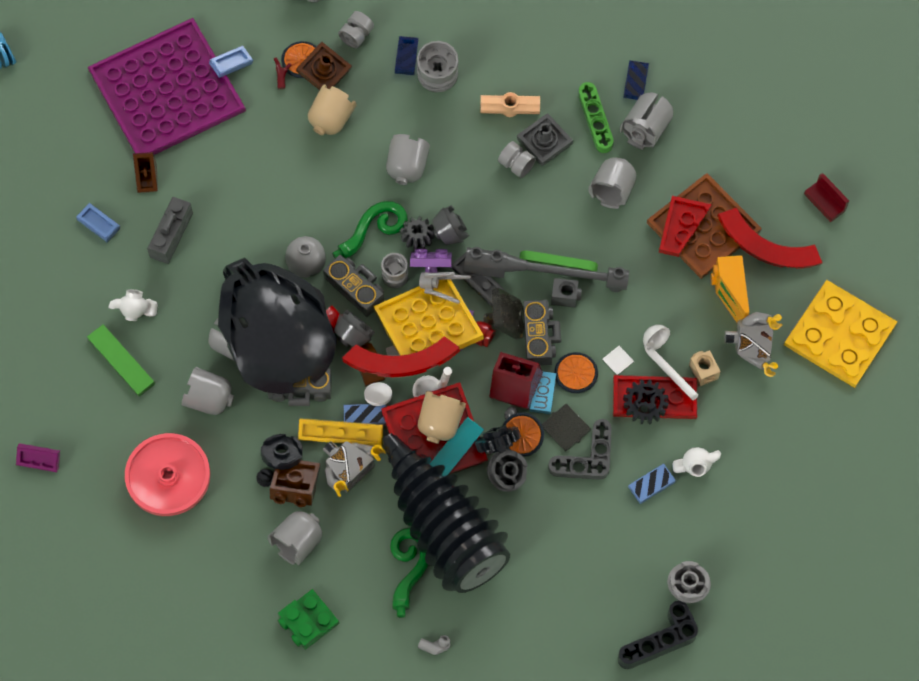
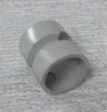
[338,11,374,48]
[498,141,536,178]
[381,253,408,288]

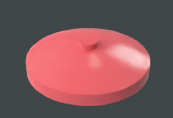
[125,433,210,516]

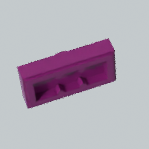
[16,443,60,472]

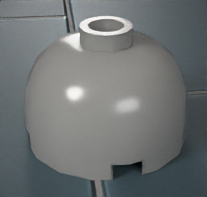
[285,236,326,278]

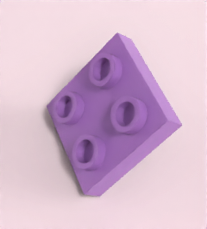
[410,249,452,273]

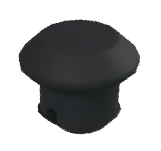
[256,469,274,487]

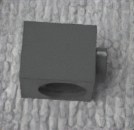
[551,278,582,308]

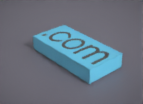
[530,372,556,414]

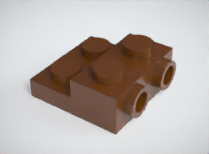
[270,460,320,507]

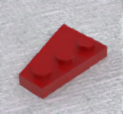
[659,196,712,257]

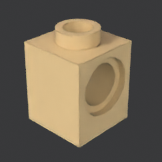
[689,350,721,386]

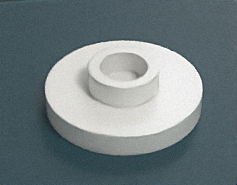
[364,382,392,406]

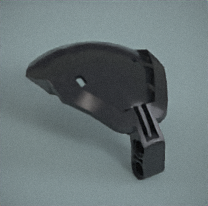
[218,257,337,394]

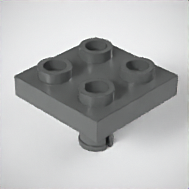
[517,113,573,166]

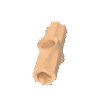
[480,92,540,117]

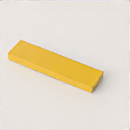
[298,418,383,446]

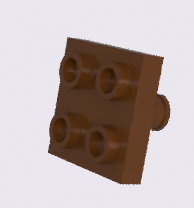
[296,42,352,90]

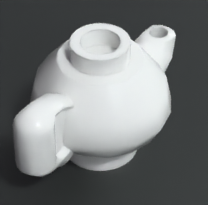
[108,289,158,321]
[672,447,721,477]

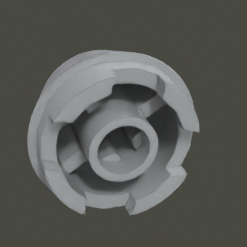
[667,561,711,604]

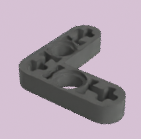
[548,419,612,480]

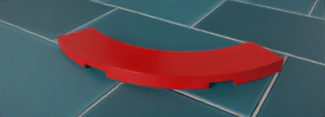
[717,208,822,269]
[342,336,460,377]

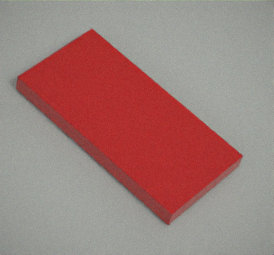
[613,375,697,419]

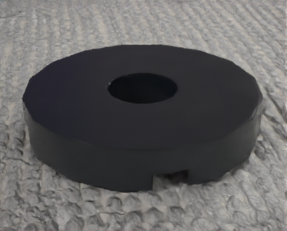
[261,434,303,470]

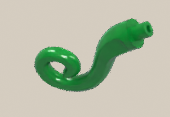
[332,201,408,259]
[390,528,428,618]

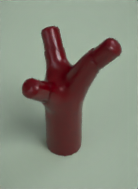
[274,57,292,89]

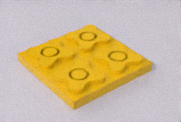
[373,279,484,356]
[784,280,897,388]

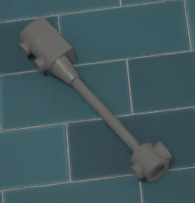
[463,247,629,292]

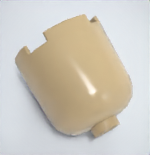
[308,85,357,135]
[418,391,466,444]

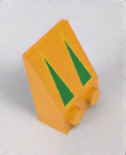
[711,256,749,323]

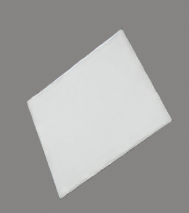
[603,346,634,375]

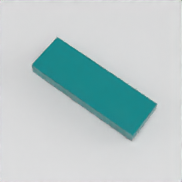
[430,417,484,476]

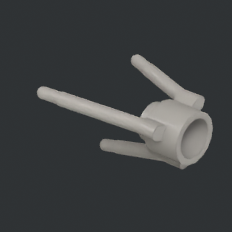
[419,272,471,304]

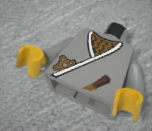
[724,312,782,377]
[323,441,386,497]

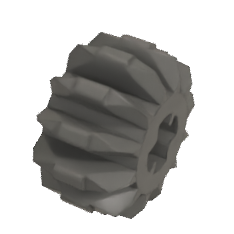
[400,216,435,250]

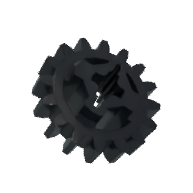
[623,379,669,425]
[475,425,521,454]

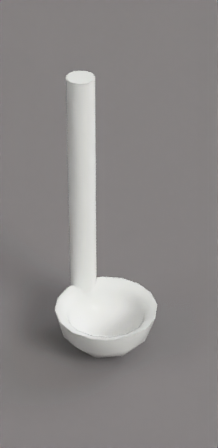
[643,324,698,400]
[412,367,452,397]

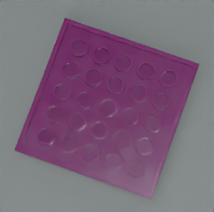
[88,18,246,155]

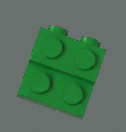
[277,589,340,650]

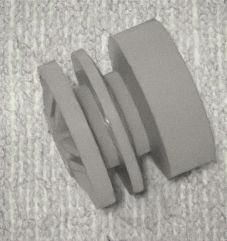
[417,41,458,92]

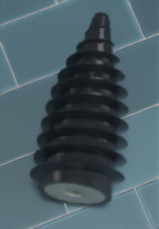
[382,433,510,593]

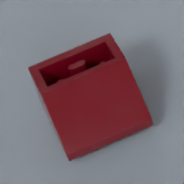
[489,352,543,409]

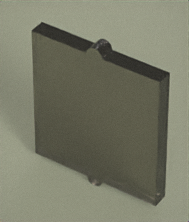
[542,404,591,452]

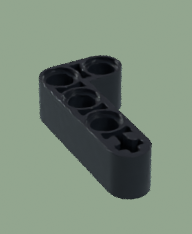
[617,601,698,669]

